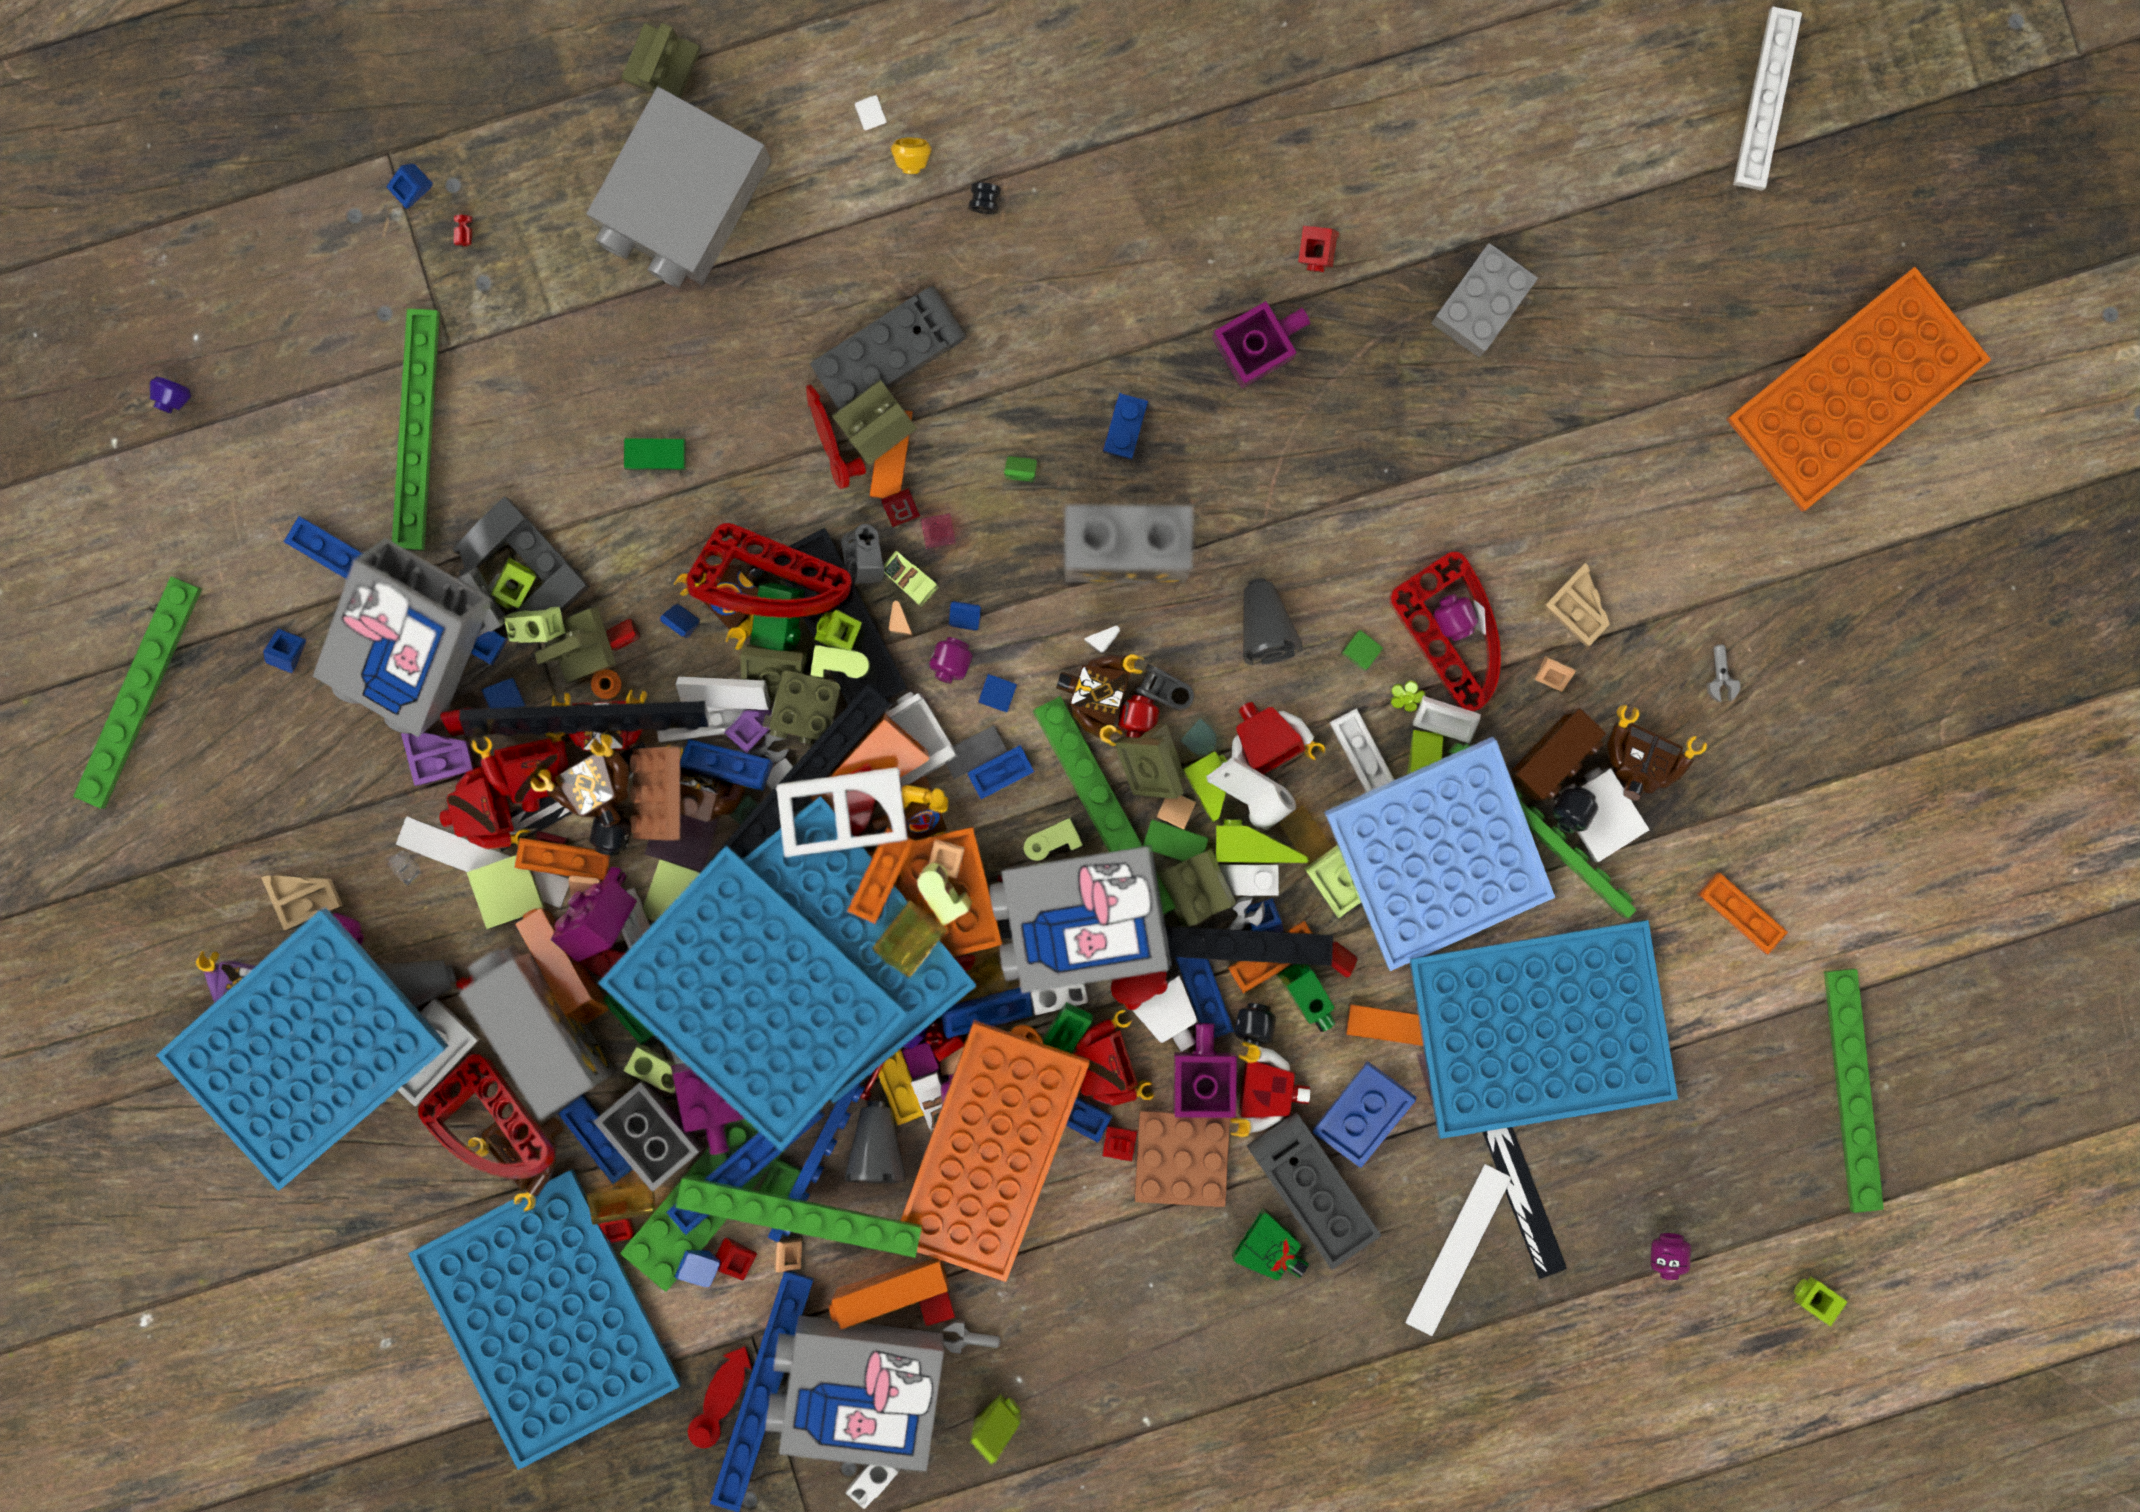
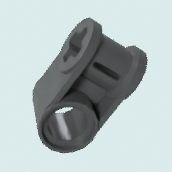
[841,524,884,584]
[1135,664,1194,711]

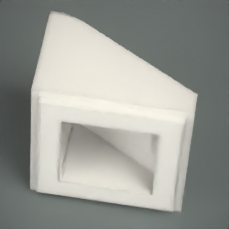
[1084,626,1120,654]

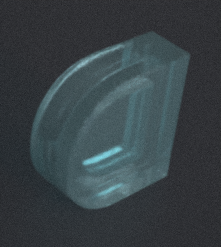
[1180,718,1216,755]

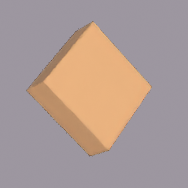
[929,839,965,878]

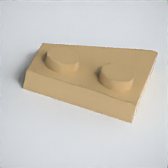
[1544,563,1610,647]
[261,875,343,931]

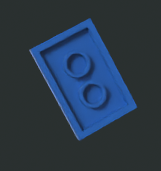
[1312,1061,1416,1168]

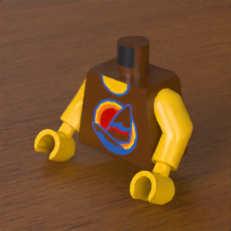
[673,564,769,650]
[871,776,951,840]

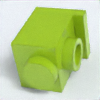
[491,558,536,609]
[814,610,862,651]
[1793,1276,1847,1327]

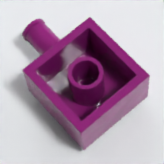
[1212,301,1310,389]
[550,867,637,962]
[1173,1023,1236,1118]
[671,1063,745,1155]

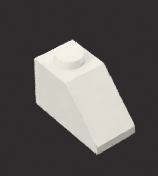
[1219,864,1279,896]

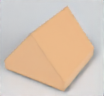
[1535,656,1576,692]
[774,1237,802,1273]

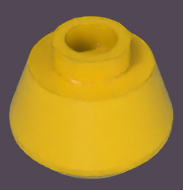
[891,137,932,174]

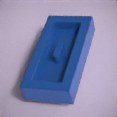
[1103,393,1148,460]
[967,745,1034,800]

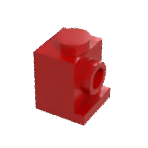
[1298,226,1339,273]

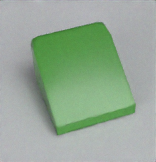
[1004,456,1037,482]
[1341,629,1383,672]

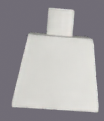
[1133,974,1197,1051]

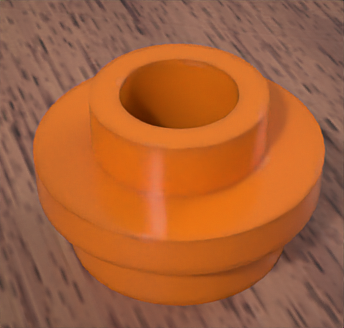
[591,669,622,699]

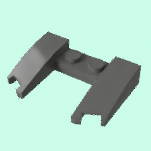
[453,496,590,624]

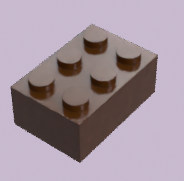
[1508,708,1607,800]

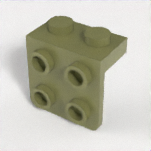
[762,670,840,745]

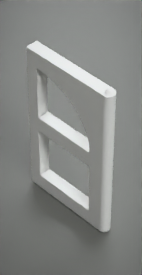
[776,767,908,858]

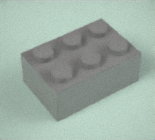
[1431,243,1538,358]
[594,1081,704,1192]

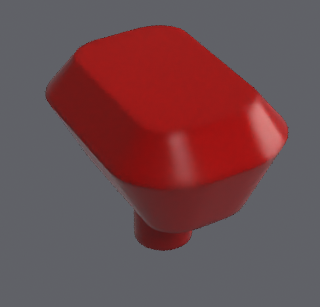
[455,975,475,991]

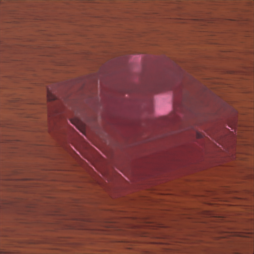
[921,513,956,549]

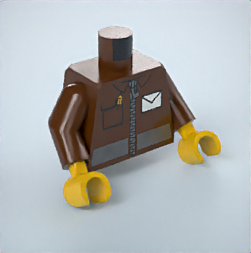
[1607,704,1707,801]

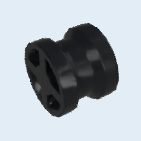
[968,182,1001,214]

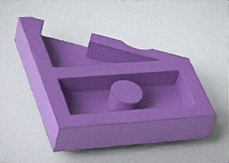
[401,733,475,786]

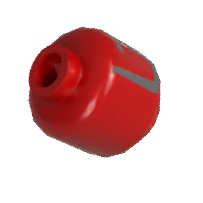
[1118,695,1160,738]

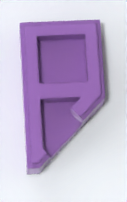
[724,710,772,753]

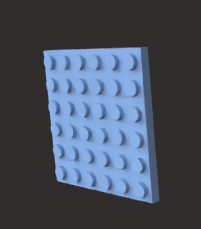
[1324,737,1555,971]

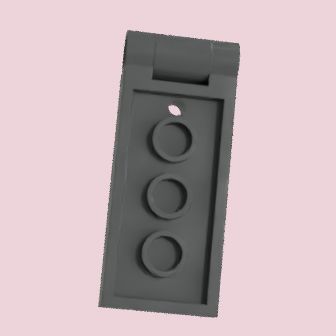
[809,286,967,409]
[1247,1112,1382,1270]

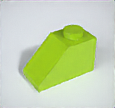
[1183,751,1227,822]

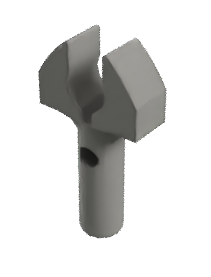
[1706,644,1740,702]
[737,733,790,763]
[1227,896,1265,930]
[943,1320,1000,1354]

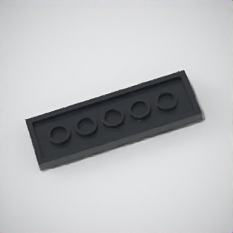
[774,528,908,706]

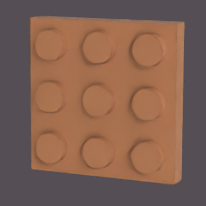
[630,747,680,840]
[1134,1110,1230,1207]

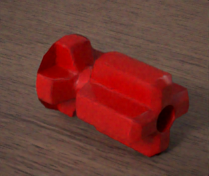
[454,215,472,247]
[925,1017,944,1046]

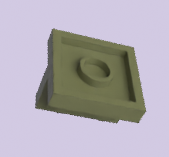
[621,23,701,99]
[832,379,917,465]
[534,607,616,684]
[740,644,808,702]
[1114,723,1185,799]
[1158,849,1236,927]

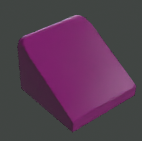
[902,1041,940,1079]

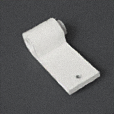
[1207,757,1296,830]

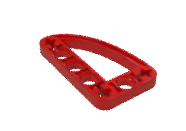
[686,523,852,618]
[1389,552,1501,712]
[418,1054,555,1179]

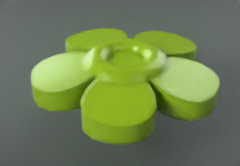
[1391,680,1425,712]

